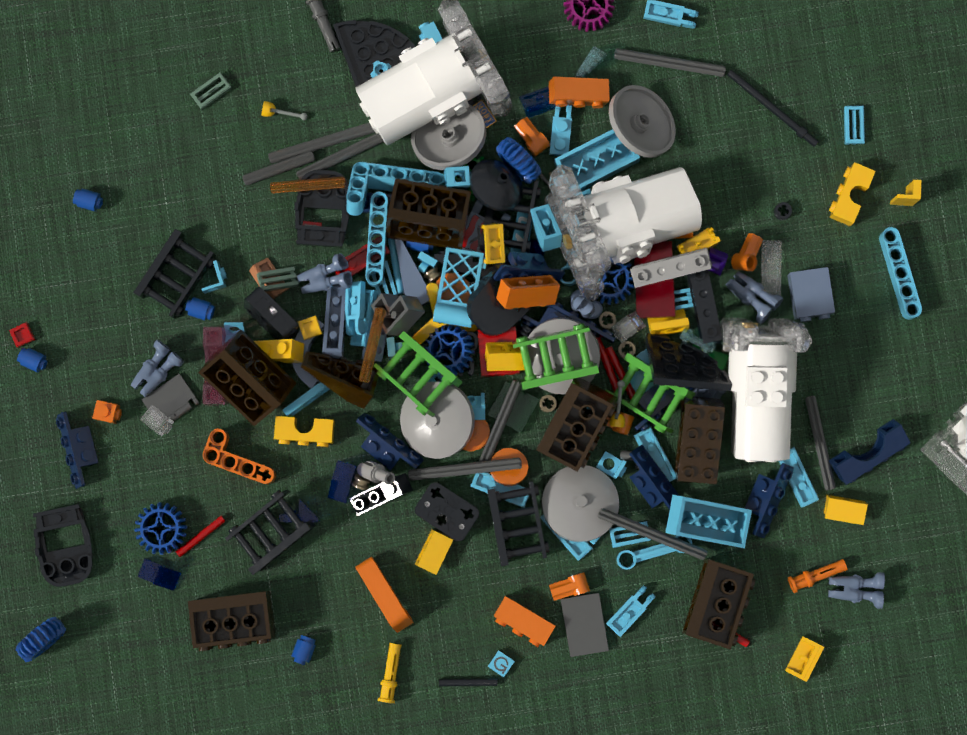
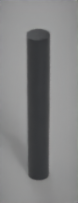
[439,678,497,687]

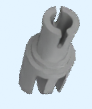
[357,461,395,485]

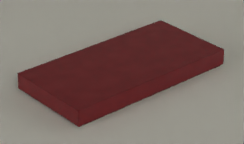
[634,241,675,319]

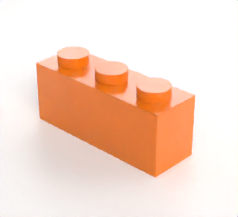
[549,77,610,109]
[496,275,560,309]
[494,596,555,647]

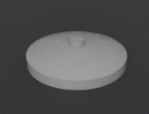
[609,85,676,158]
[411,104,486,170]
[527,317,600,394]
[400,381,475,459]
[542,465,619,542]

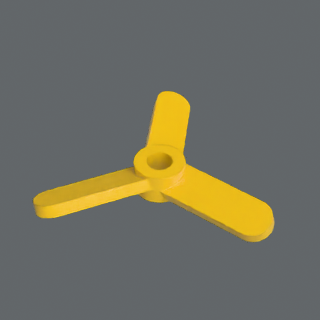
[412,282,477,345]

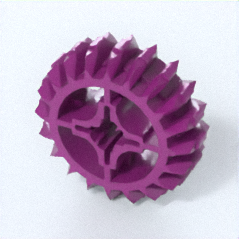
[563,0,615,32]

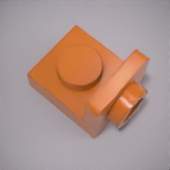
[92,400,122,424]

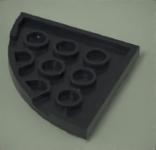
[333,20,416,87]
[645,333,732,391]

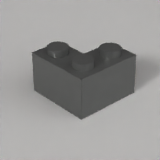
[371,293,425,336]

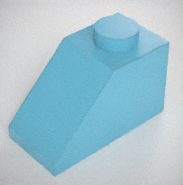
[530,204,562,252]

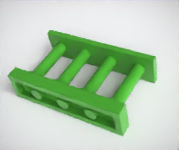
[513,323,599,390]
[374,331,462,417]
[606,353,696,434]

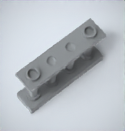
[630,248,712,288]

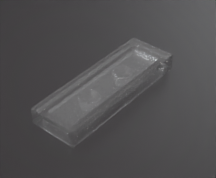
[761,240,782,296]

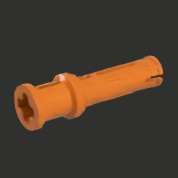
[788,559,848,593]

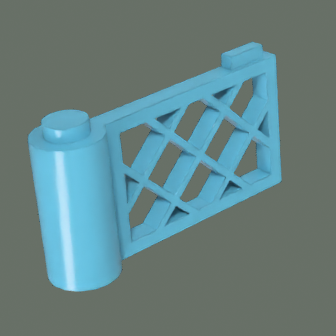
[433,247,486,328]

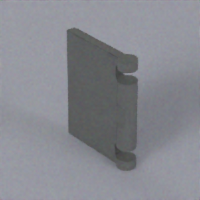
[142,374,200,429]

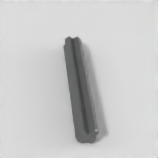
[242,151,315,185]

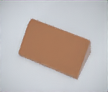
[249,258,289,299]

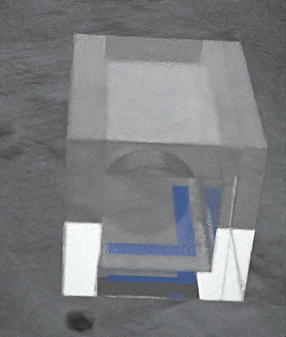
[611,311,646,343]
[140,405,174,436]

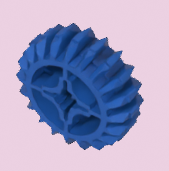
[496,137,541,184]
[584,258,634,305]
[424,325,475,375]
[134,502,187,555]
[16,617,66,662]

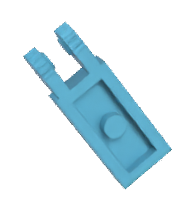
[643,0,698,29]
[549,105,572,156]
[345,281,366,336]
[606,585,656,637]

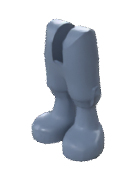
[297,253,352,294]
[725,271,783,325]
[570,290,603,319]
[131,340,184,397]
[828,572,885,609]

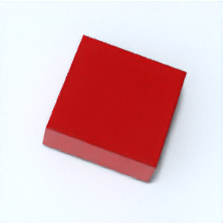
[9,322,35,348]

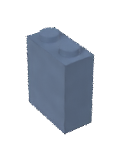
[787,267,835,322]

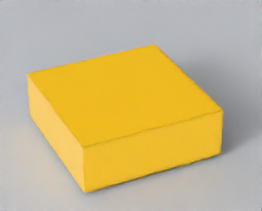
[298,316,322,341]

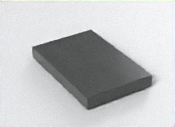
[561,593,609,657]

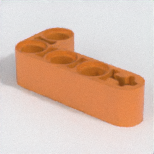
[203,429,276,484]
[355,556,414,633]

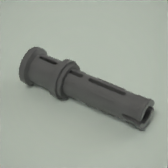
[306,0,341,53]

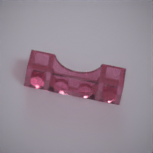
[203,327,226,406]

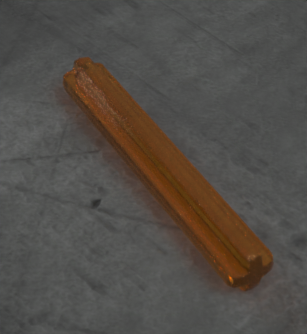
[270,177,346,193]
[359,307,386,383]

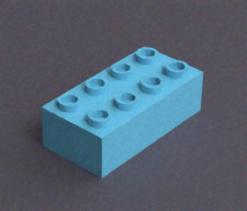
[554,129,640,196]
[665,495,752,548]

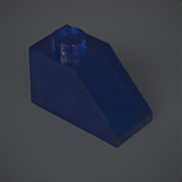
[328,460,357,503]

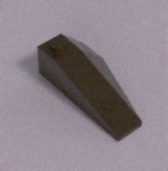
[301,351,379,409]

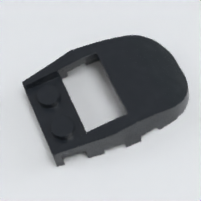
[294,170,349,249]
[467,256,531,336]
[33,504,93,587]

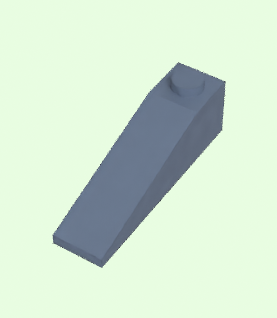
[395,239,430,307]
[322,284,346,359]

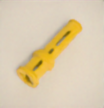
[377,643,402,704]

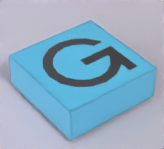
[488,650,515,677]

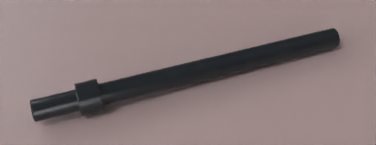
[727,69,819,147]

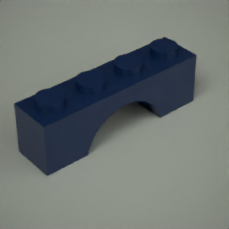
[829,419,911,485]

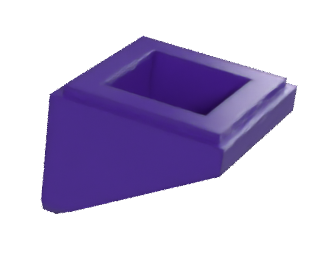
[708,248,728,275]

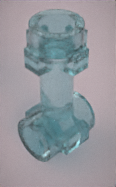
[680,328,716,355]

